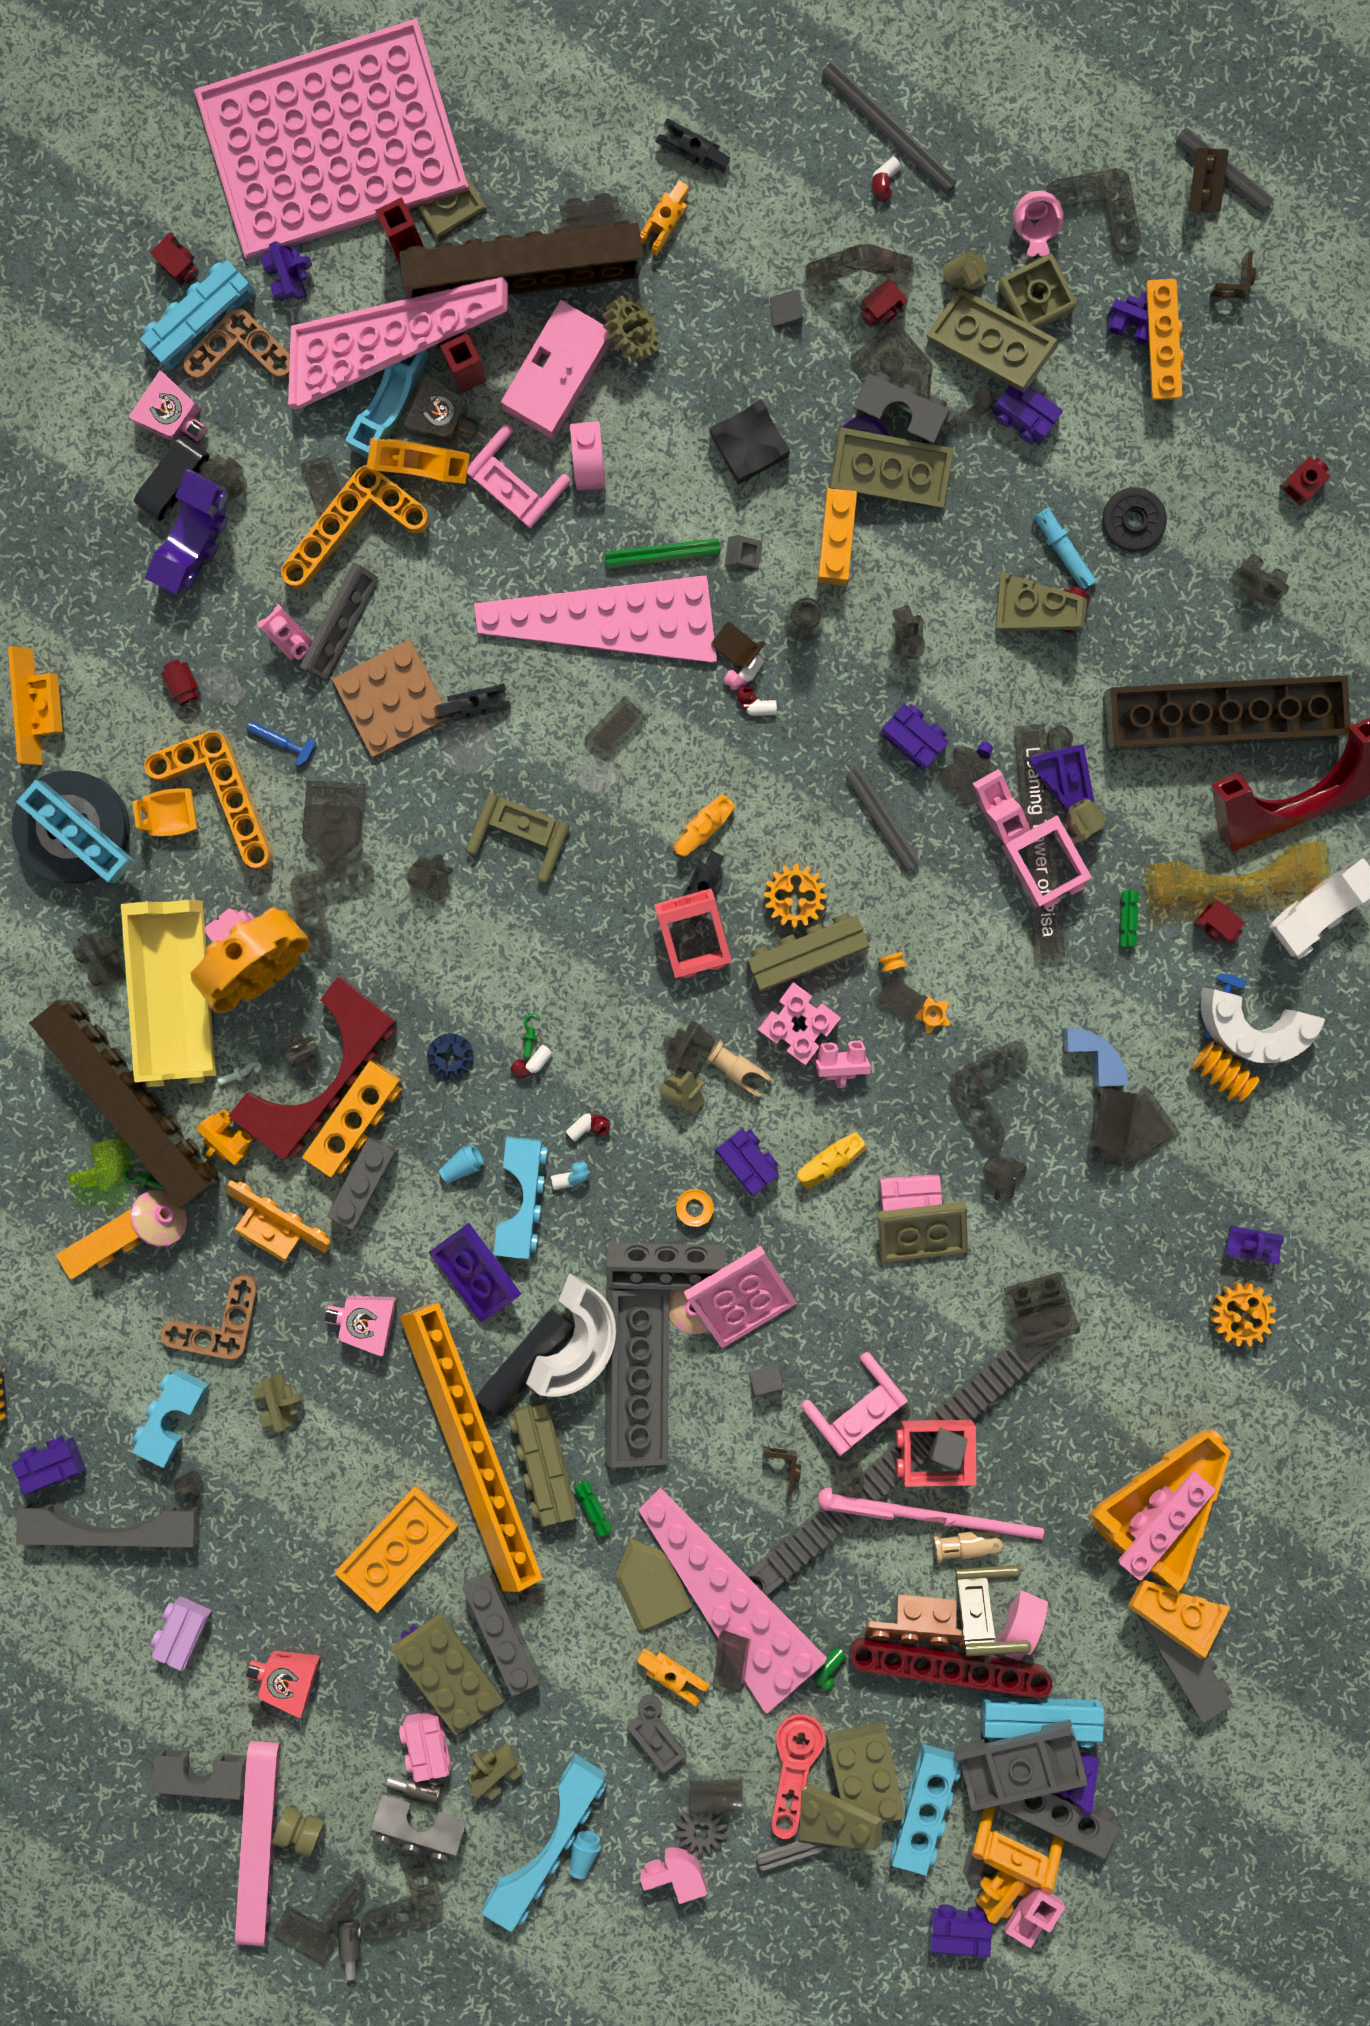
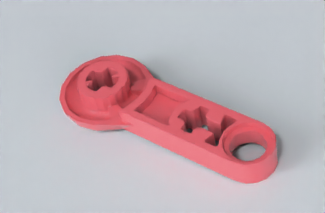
[771,1713,825,1839]

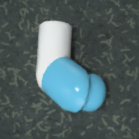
[551,1161,590,1190]

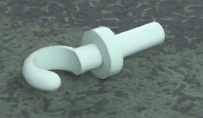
[218,1062,262,1085]

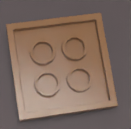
[332,639,451,758]

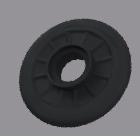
[1102,487,1167,552]

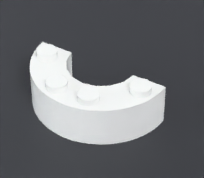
[1269,858,1370,959]
[1201,987,1325,1063]
[526,1274,616,1397]

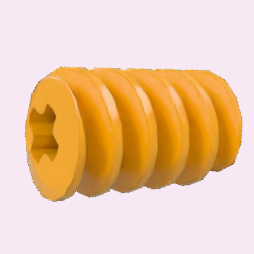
[1191,1041,1259,1102]

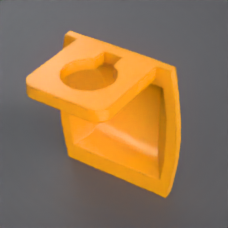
[132,788,197,836]

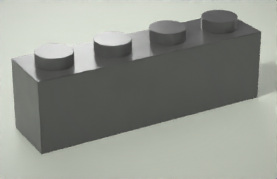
[463,1568,541,1697]
[1138,1615,1234,1723]

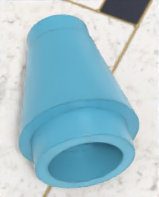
[439,1145,484,1184]
[570,1830,601,1879]

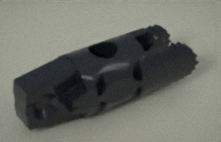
[655,118,730,173]
[434,683,511,722]
[682,851,724,926]

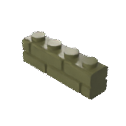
[747,912,870,992]
[510,1399,577,1527]

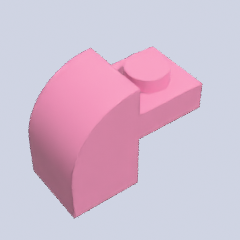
[570,421,606,491]
[972,770,1031,844]
[995,1590,1048,1661]
[640,1848,707,1904]
[1004,1885,1065,1948]

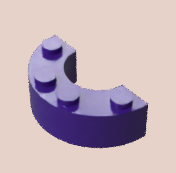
[145,469,228,594]

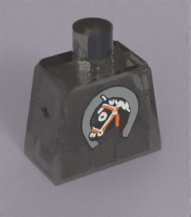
[404,374,479,444]

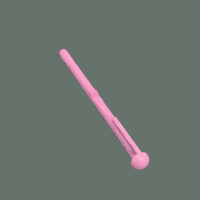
[818,1488,1044,1540]

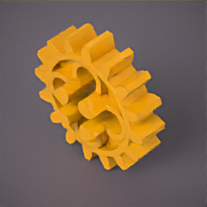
[763,864,827,928]
[1210,1282,1276,1347]

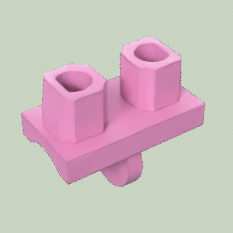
[257,604,312,660]
[812,1041,871,1088]

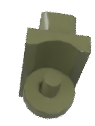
[252,1372,303,1432]
[468,1742,522,1800]

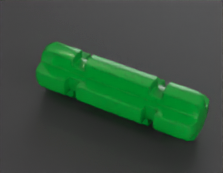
[1119,890,1139,948]
[574,1480,612,1537]

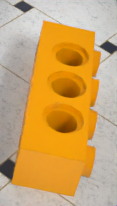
[302,1060,402,1178]

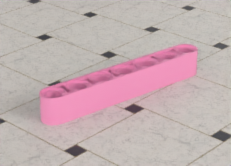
[235,1741,281,1946]

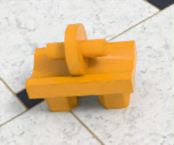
[196,1109,254,1165]
[976,1870,1031,1924]

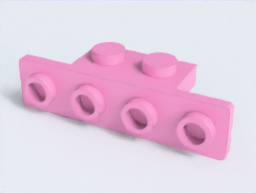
[1118,1471,1215,1580]

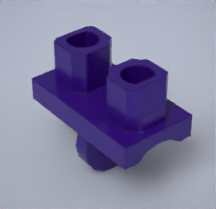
[261,241,312,300]
[1107,291,1149,346]
[1225,1225,1284,1265]

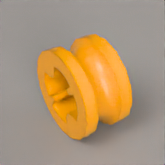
[878,951,907,973]

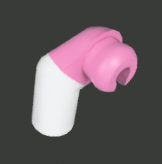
[723,655,764,690]

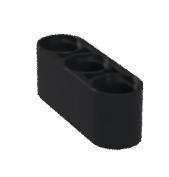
[134,435,210,521]

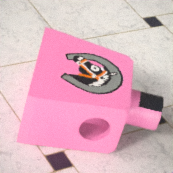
[129,371,207,442]
[325,1296,397,1356]

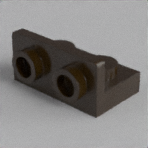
[1188,148,1229,212]

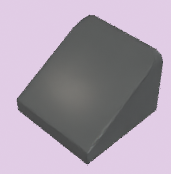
[770,289,803,327]
[724,535,762,570]
[750,1365,784,1397]
[929,1428,968,1470]
[963,1844,999,1881]

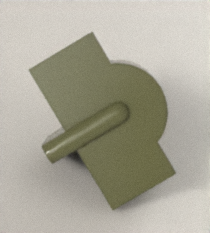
[943,251,989,292]
[1066,799,1107,844]
[660,1071,706,1115]

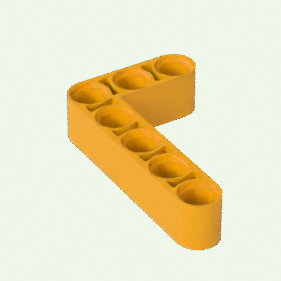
[281,465,430,590]
[144,731,273,869]

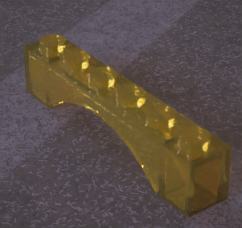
[1144,840,1330,905]

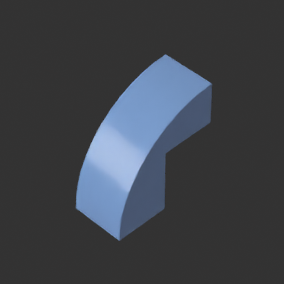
[1063,1028,1129,1086]

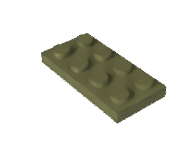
[926,288,1058,393]
[828,427,954,509]
[391,1613,505,1736]

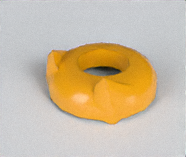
[676,1189,713,1227]

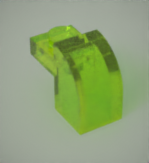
[66,1137,130,1191]

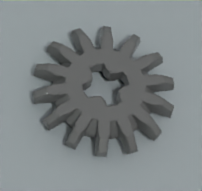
[675,1803,728,1857]

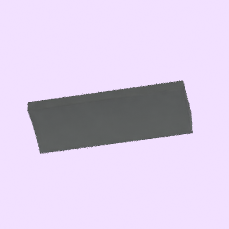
[605,1288,669,1468]

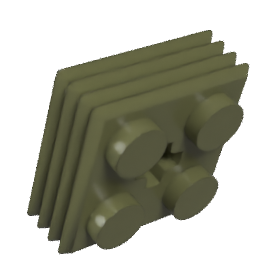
[998,253,1077,329]

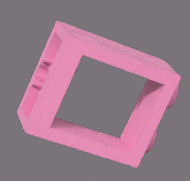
[1001,815,1092,909]

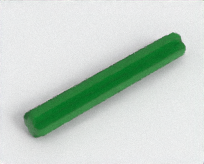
[605,538,721,569]

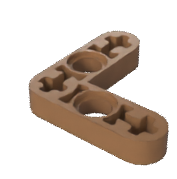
[184,308,290,380]
[161,1275,258,1359]

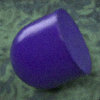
[976,742,993,759]

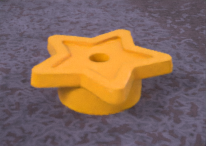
[913,996,950,1034]

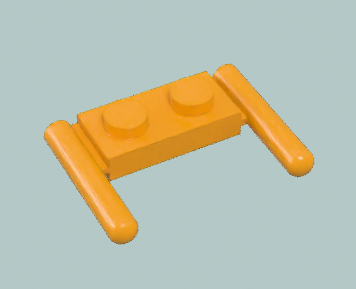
[972,1806,1064,1893]

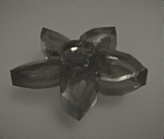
[248,1700,281,1728]

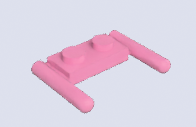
[467,424,571,529]
[801,1352,908,1456]

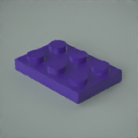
[429,1223,522,1323]

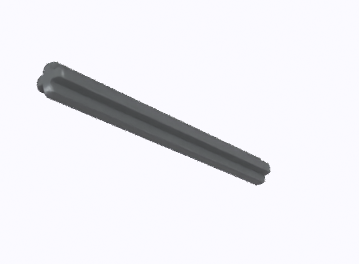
[822,62,957,193]

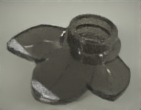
[938,747,997,806]

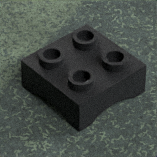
[710,399,790,485]

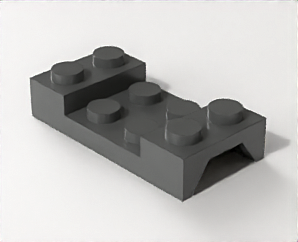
[955,1719,1088,1811]

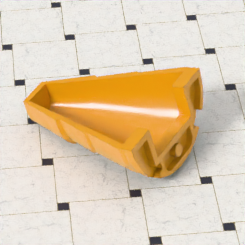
[1087,1429,1231,1592]

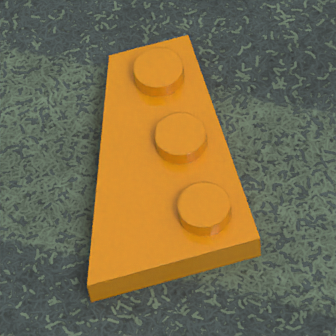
[1127,1580,1230,1659]

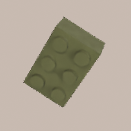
[827,1721,905,1823]

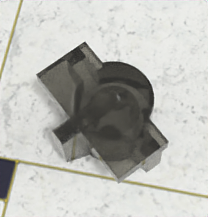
[407,854,453,902]
[983,1155,1027,1202]

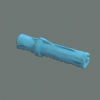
[1033,507,1097,590]

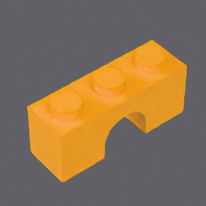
[817,488,857,586]

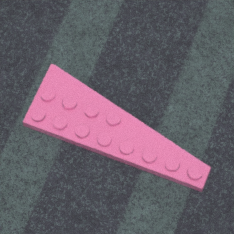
[288,277,507,410]
[474,575,717,663]
[638,1487,827,1713]

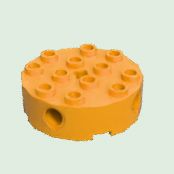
[190,907,311,1013]

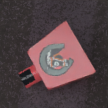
[246,1651,321,1718]

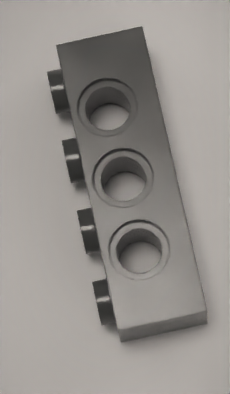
[606,1242,726,1290]
[998,1792,1120,1859]

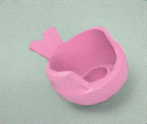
[1013,191,1064,257]

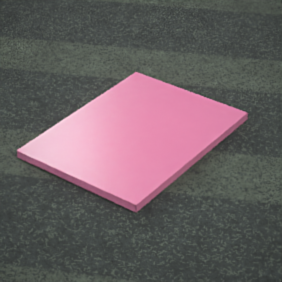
[194,18,469,260]

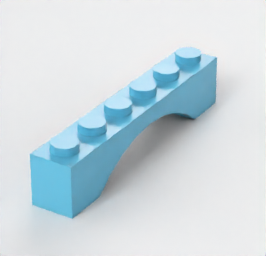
[481,1754,606,1932]

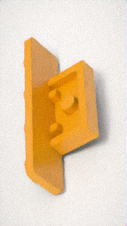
[1146,279,1183,400]
[8,646,63,766]
[226,1180,331,1263]
[56,1209,166,1279]

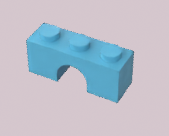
[132,1369,209,1468]

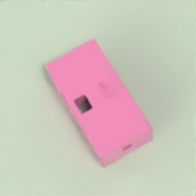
[501,300,612,440]

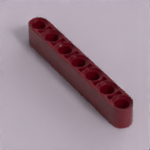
[849,1637,1053,1698]

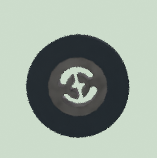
[12,770,130,884]

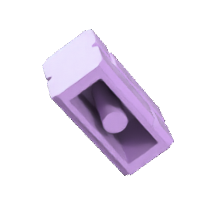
[150,1596,212,1671]

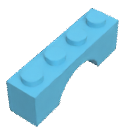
[345,349,430,459]
[494,1136,548,1259]

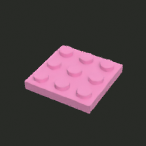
[684,1246,797,1348]

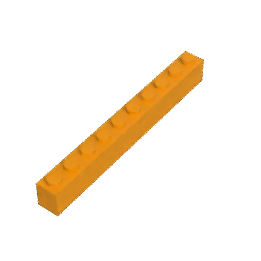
[399,1303,543,1592]

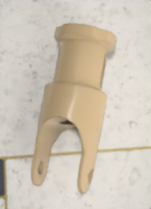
[705,1041,772,1097]
[933,1531,1003,1563]

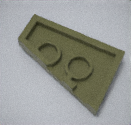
[996,571,1087,631]
[799,1784,883,1851]

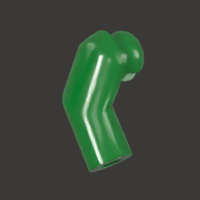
[814,1647,847,1691]

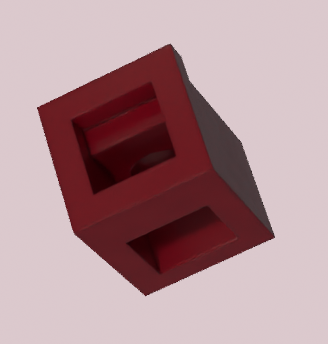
[150,232,199,286]
[860,278,908,327]
[1280,456,1331,506]
[1193,900,1245,945]

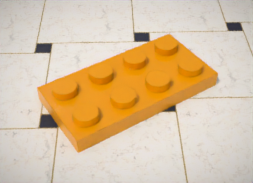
[335,1484,458,1613]

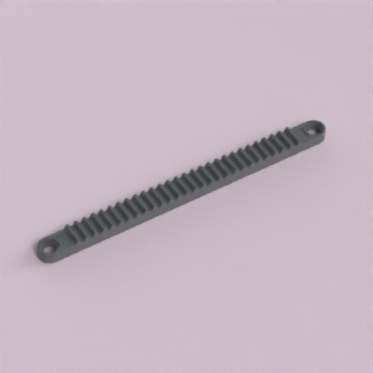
[745,1322,1057,1596]

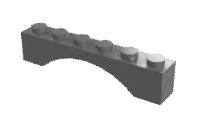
[16,1503,200,1552]

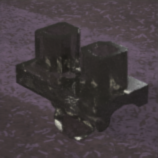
[1229,554,1290,607]
[892,605,925,659]
[72,931,126,987]
[663,1021,716,1077]
[689,1779,743,1815]

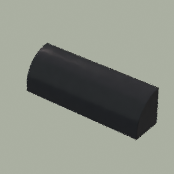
[475,1306,575,1417]

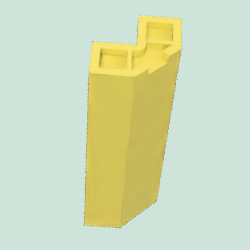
[121,900,216,1087]

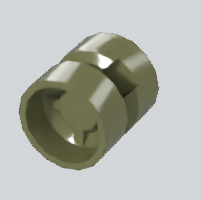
[271,1806,325,1858]

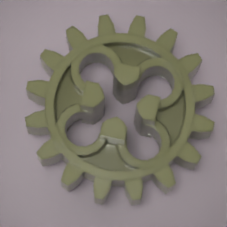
[603,295,660,362]

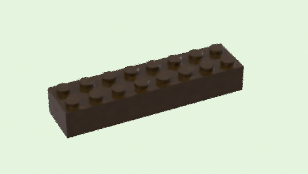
[400,220,644,299]
[1104,675,1350,751]
[29,1000,220,1208]

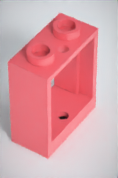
[654,889,732,978]
[896,1420,976,1486]

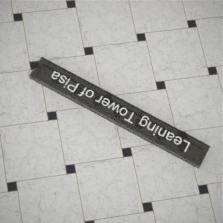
[1014,724,1065,960]

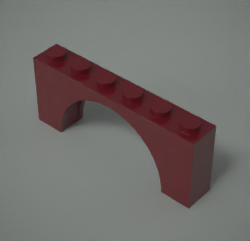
[375,197,487,393]
[1211,718,1370,852]
[228,977,397,1160]

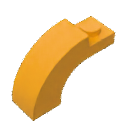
[367,438,470,484]

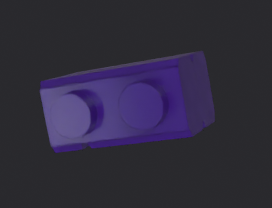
[992,385,1064,445]
[879,704,948,771]
[714,1127,779,1196]
[12,1435,86,1496]
[928,1904,993,1958]

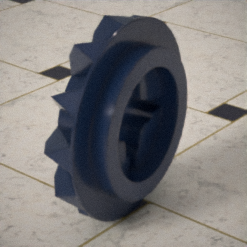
[427,1033,474,1080]

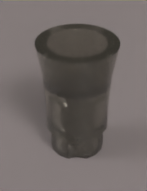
[784,597,824,642]

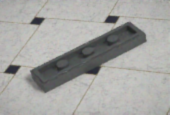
[300,562,379,681]

